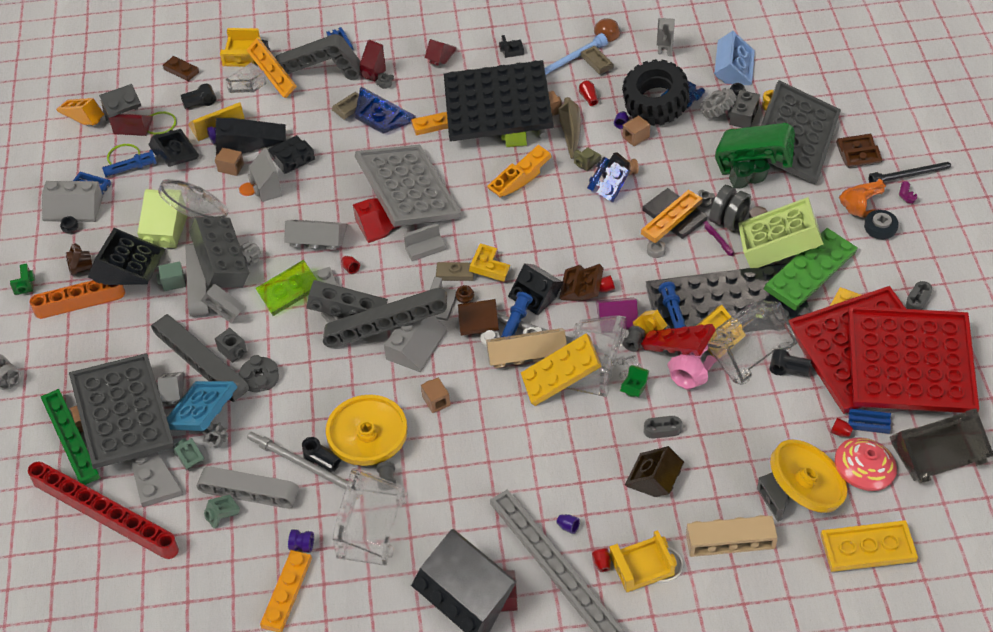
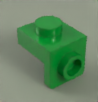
[10,263,35,295]
[620,365,649,397]

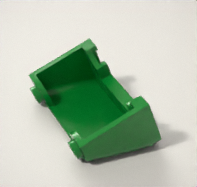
[715,123,795,175]

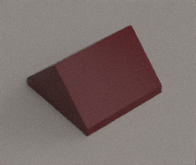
[108,114,153,136]

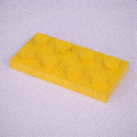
[520,333,602,406]
[820,520,918,572]

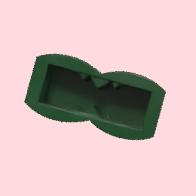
[729,158,770,188]

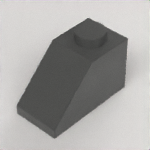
[757,473,789,522]

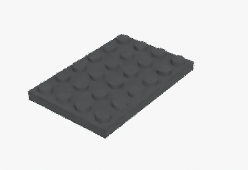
[761,80,841,184]
[69,353,175,469]

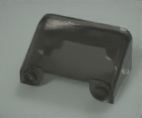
[889,408,993,484]

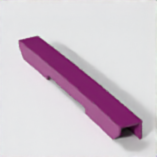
[703,221,734,256]

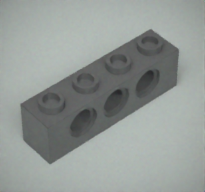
[306,280,388,318]

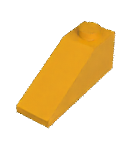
[56,98,105,126]

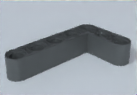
[275,34,361,80]

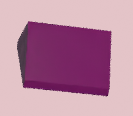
[596,297,638,332]

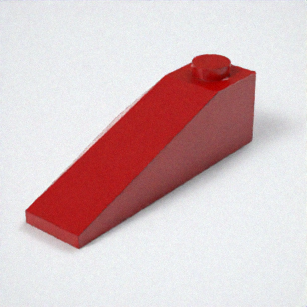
[353,198,401,243]

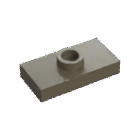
[581,46,613,75]
[332,92,368,120]
[436,262,474,281]

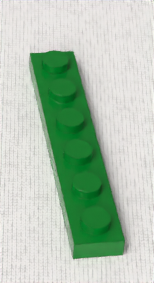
[40,389,100,485]

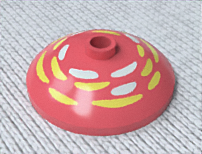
[835,437,897,491]

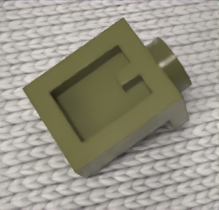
[574,147,601,171]

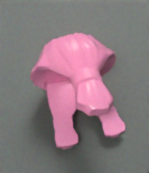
[667,345,718,390]

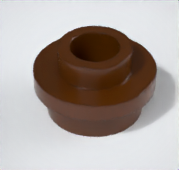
[455,285,474,303]

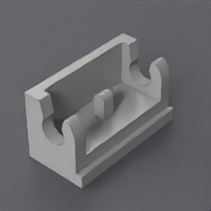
[657,18,675,56]

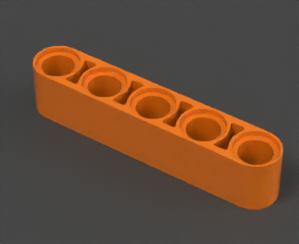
[29,280,125,319]

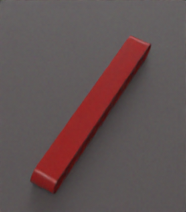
[28,461,179,559]

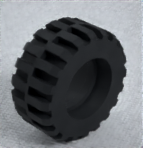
[622,59,689,126]

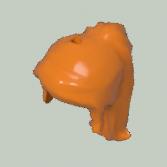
[839,179,886,218]

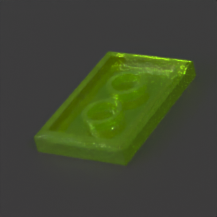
[255,260,318,316]

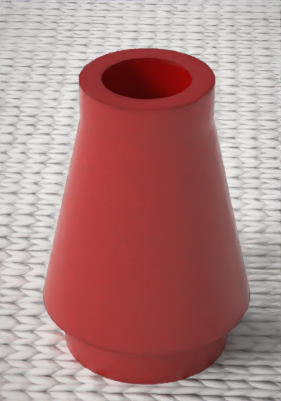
[579,80,599,106]

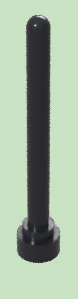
[868,162,951,183]

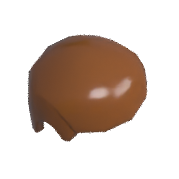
[594,18,620,42]

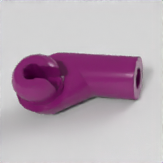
[899,181,917,204]

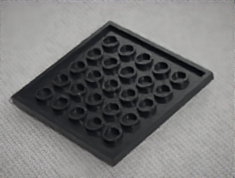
[444,60,554,142]

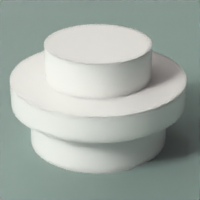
[480,330,500,347]

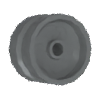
[709,185,751,231]

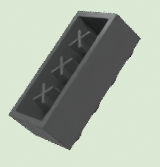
[189,217,249,288]

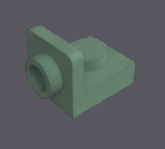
[173,438,204,470]
[204,495,240,528]

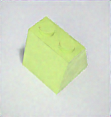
[137,189,187,248]

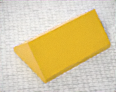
[188,102,244,141]

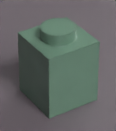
[156,261,186,291]

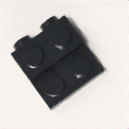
[148,129,199,167]
[267,135,315,174]

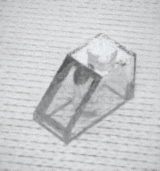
[226,62,267,93]

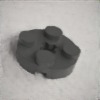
[239,355,279,393]

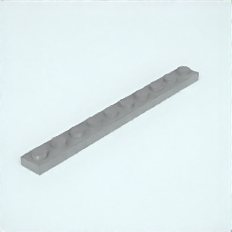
[490,489,624,632]

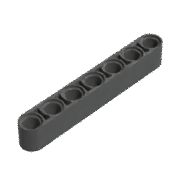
[323,288,447,348]
[151,314,250,402]

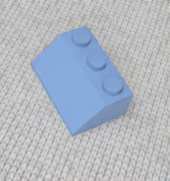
[714,31,755,85]

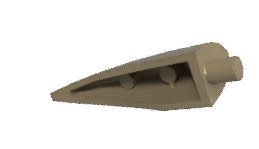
[559,97,581,159]

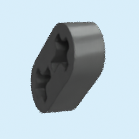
[905,281,932,310]
[644,416,682,439]

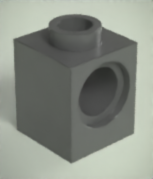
[215,328,247,363]

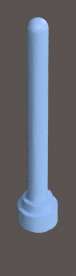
[545,33,608,74]

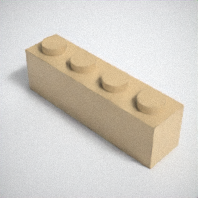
[486,328,567,368]
[686,515,777,557]

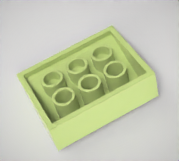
[738,197,823,268]

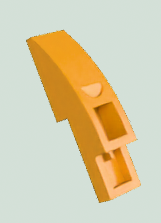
[487,144,552,197]

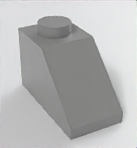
[157,372,184,405]

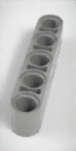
[185,244,210,316]
[196,466,299,509]

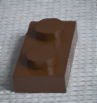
[163,56,199,81]

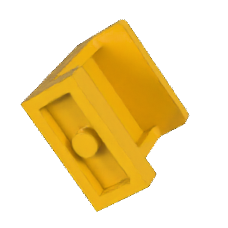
[220,28,261,67]
[609,530,677,593]

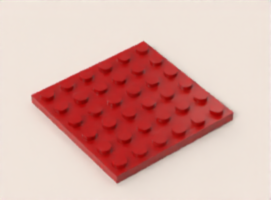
[786,286,906,414]
[848,306,979,414]

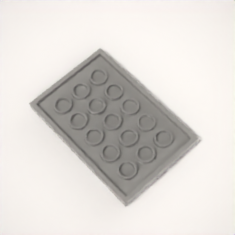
[355,144,461,227]

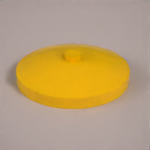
[326,395,408,466]
[770,439,847,513]

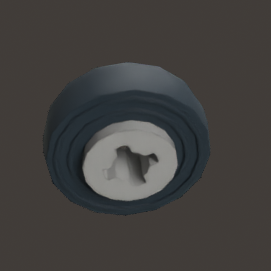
[864,210,898,239]

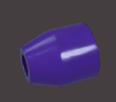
[614,111,629,129]
[557,514,580,534]

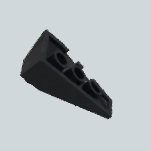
[216,118,286,155]

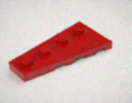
[641,324,716,356]

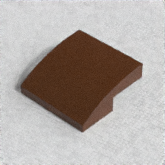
[836,133,883,167]
[559,264,604,301]
[458,299,499,336]

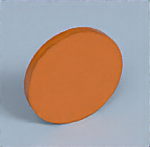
[239,182,255,196]

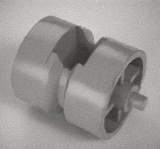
[0,354,21,390]

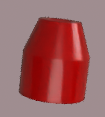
[341,256,360,274]
[599,275,615,292]
[831,418,853,437]
[592,548,611,572]

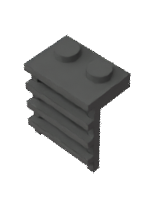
[99,84,141,121]

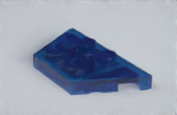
[355,87,416,134]

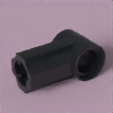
[180,83,216,109]
[769,349,811,377]
[302,437,342,472]

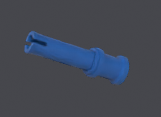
[102,150,157,177]
[658,282,686,328]
[501,292,533,337]

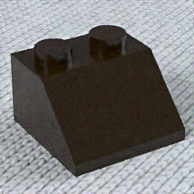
[625,446,684,497]

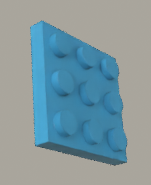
[167,381,237,431]

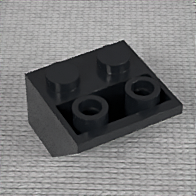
[508,263,564,315]

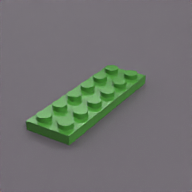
[764,228,858,310]

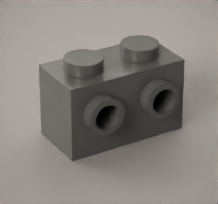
[728,90,760,128]

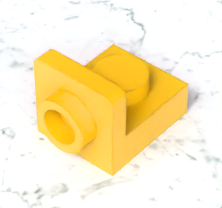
[633,310,668,337]

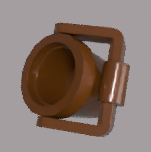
[66,243,92,275]

